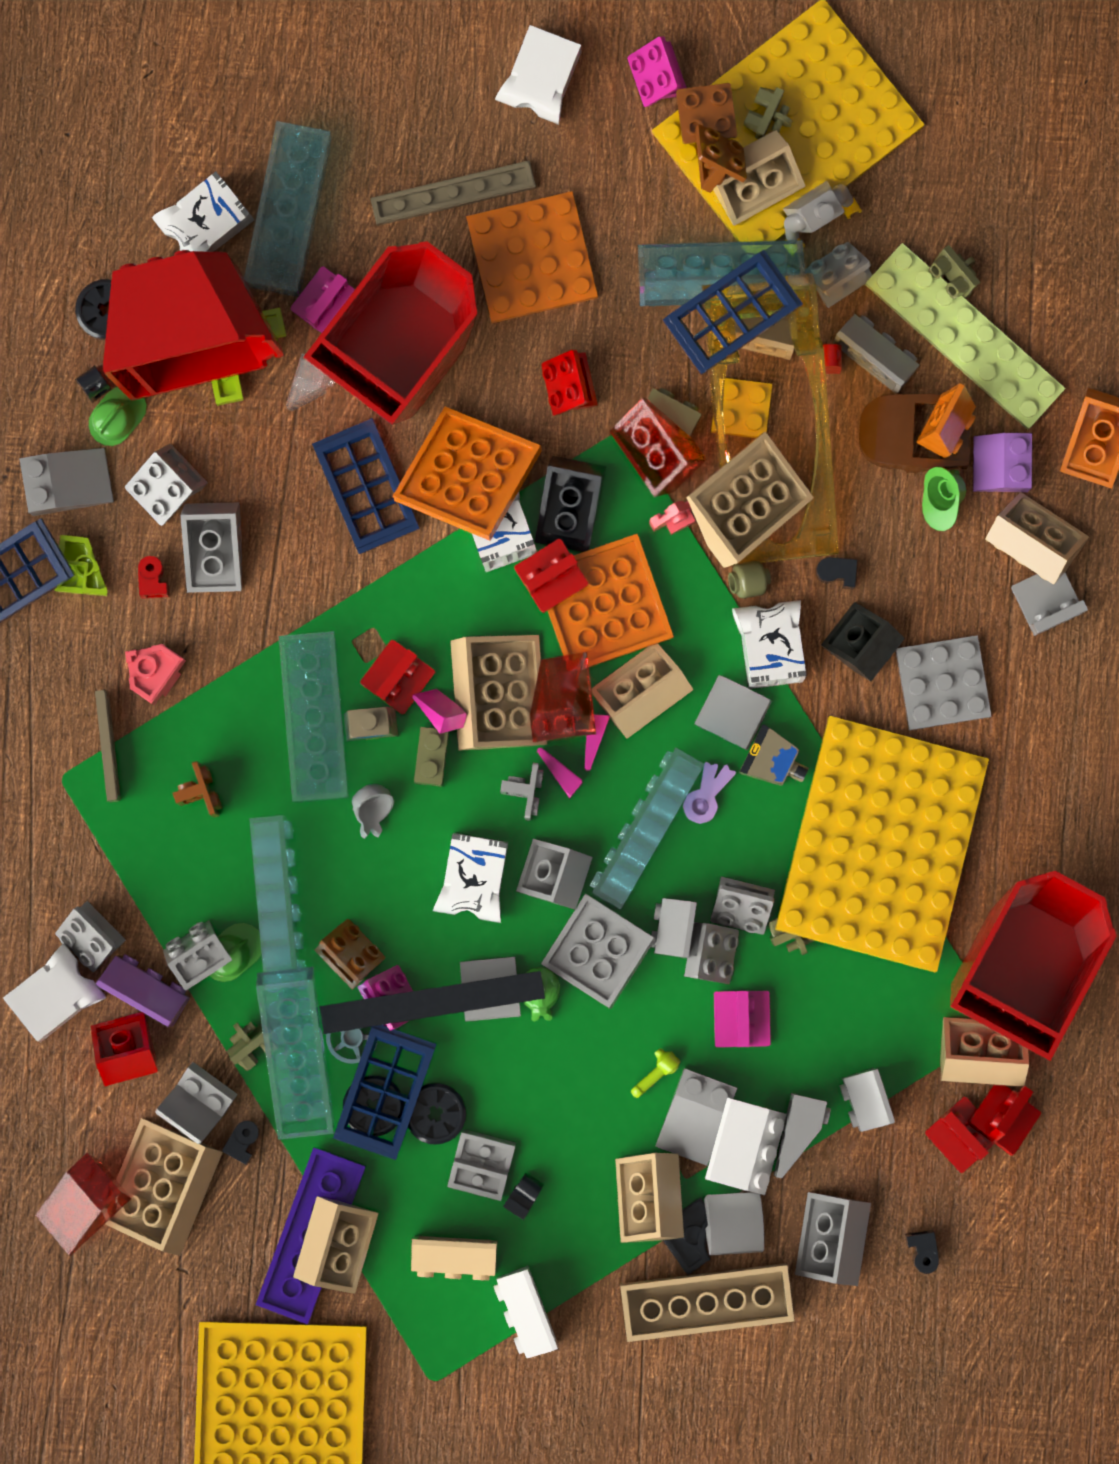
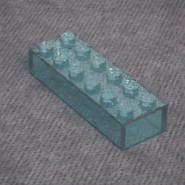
[244,121,332,297]
[638,240,806,306]
[279,631,349,803]
[590,748,705,910]
[249,815,306,986]
[256,967,334,1140]

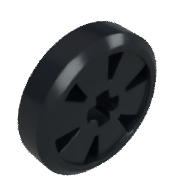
[75,279,111,341]
[343,1075,404,1137]
[408,1083,466,1145]

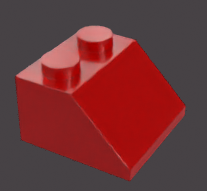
[90,1012,158,1087]

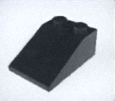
[535,456,606,552]

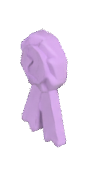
[683,762,736,824]

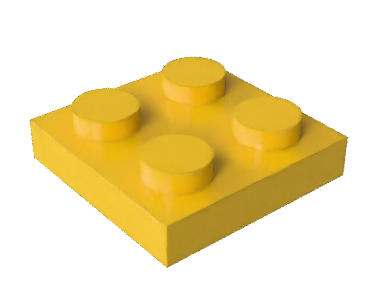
[711,377,772,438]

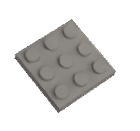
[896,635,992,731]
[541,894,656,1009]

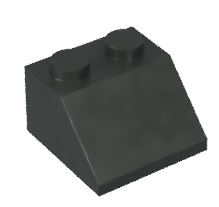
[821,602,905,681]

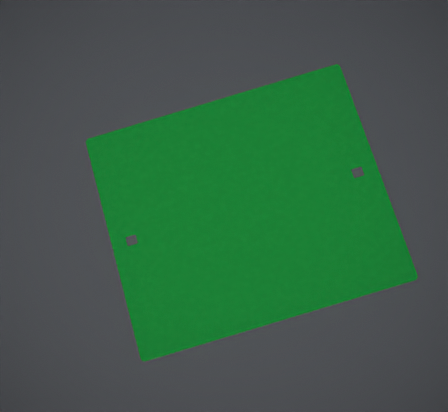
[62,430,972,1381]

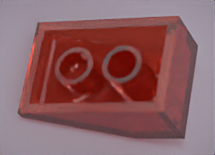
[609,397,707,497]
[530,652,596,742]
[35,1153,132,1256]

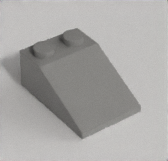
[19,448,114,516]
[181,502,242,593]
[655,1068,737,1166]
[774,1093,831,1178]

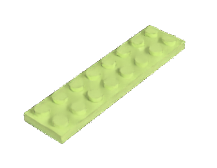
[865,243,1066,430]

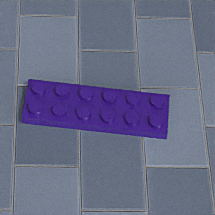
[256,1147,366,1324]

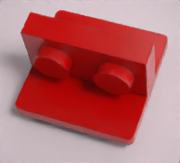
[541,349,598,416]
[514,539,588,613]
[360,640,435,715]
[969,1084,1041,1156]
[925,1097,995,1173]

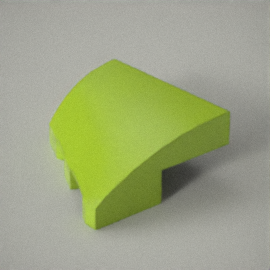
[54,535,108,596]

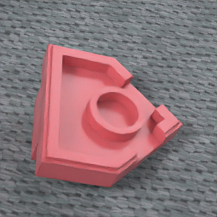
[649,501,696,535]
[125,644,186,705]

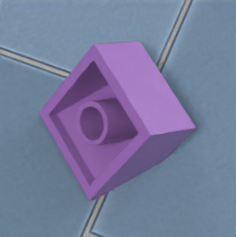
[973,433,1032,492]

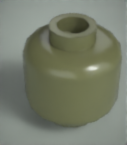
[728,561,771,599]

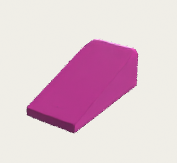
[412,689,467,734]
[584,714,610,771]
[537,747,583,799]

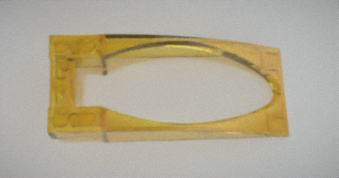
[702,273,839,566]

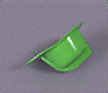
[89,387,147,446]
[922,467,967,531]
[209,923,264,982]

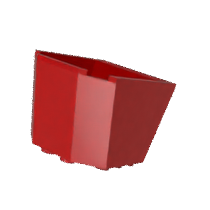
[303,241,477,425]
[103,250,284,401]
[950,871,1117,1061]

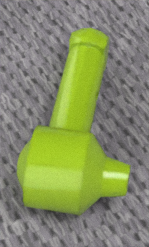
[631,1048,681,1098]

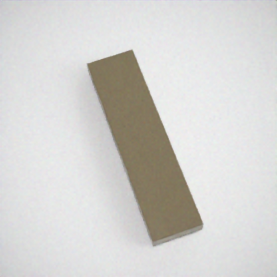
[95,690,121,802]

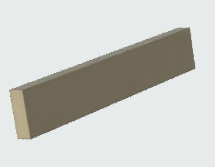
[370,160,536,226]

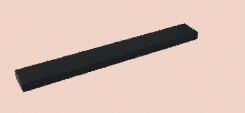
[319,971,545,1034]

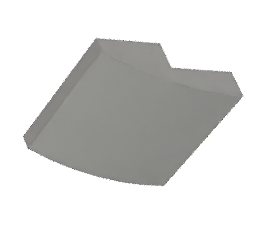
[695,675,772,750]
[460,957,521,1022]
[447,1129,516,1201]
[704,1192,764,1255]

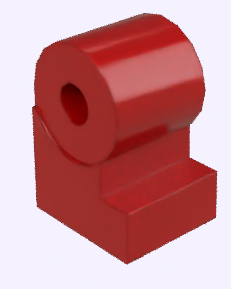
[812,344,842,374]
[138,556,169,599]

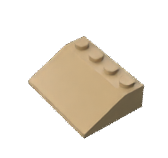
[687,432,814,568]
[451,635,547,750]
[99,1118,223,1256]

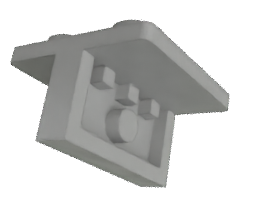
[803,242,872,308]
[500,763,543,821]
[710,877,775,935]
[55,901,126,972]
[684,922,739,984]

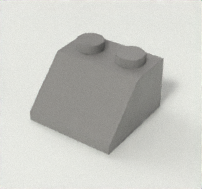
[516,839,593,910]
[651,898,697,958]
[839,1068,895,1132]

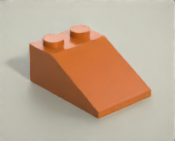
[916,383,976,458]
[1060,388,1119,489]

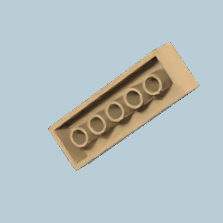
[620,1263,794,1342]

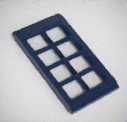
[663,250,803,375]
[312,418,420,555]
[0,518,75,623]
[333,1025,437,1160]

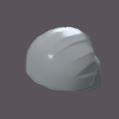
[352,784,394,839]

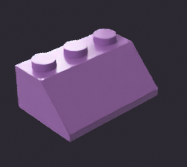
[96,954,190,1027]

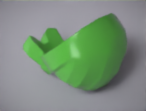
[524,966,560,1022]

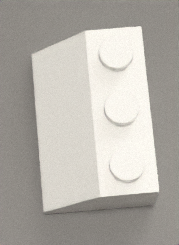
[705,1098,787,1195]
[494,1266,558,1358]

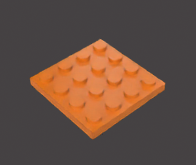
[466,191,598,323]
[393,406,542,541]
[548,534,674,674]

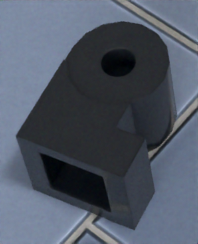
[75,365,111,403]
[815,557,857,590]
[222,1121,260,1165]
[503,1173,544,1220]
[905,1230,939,1274]

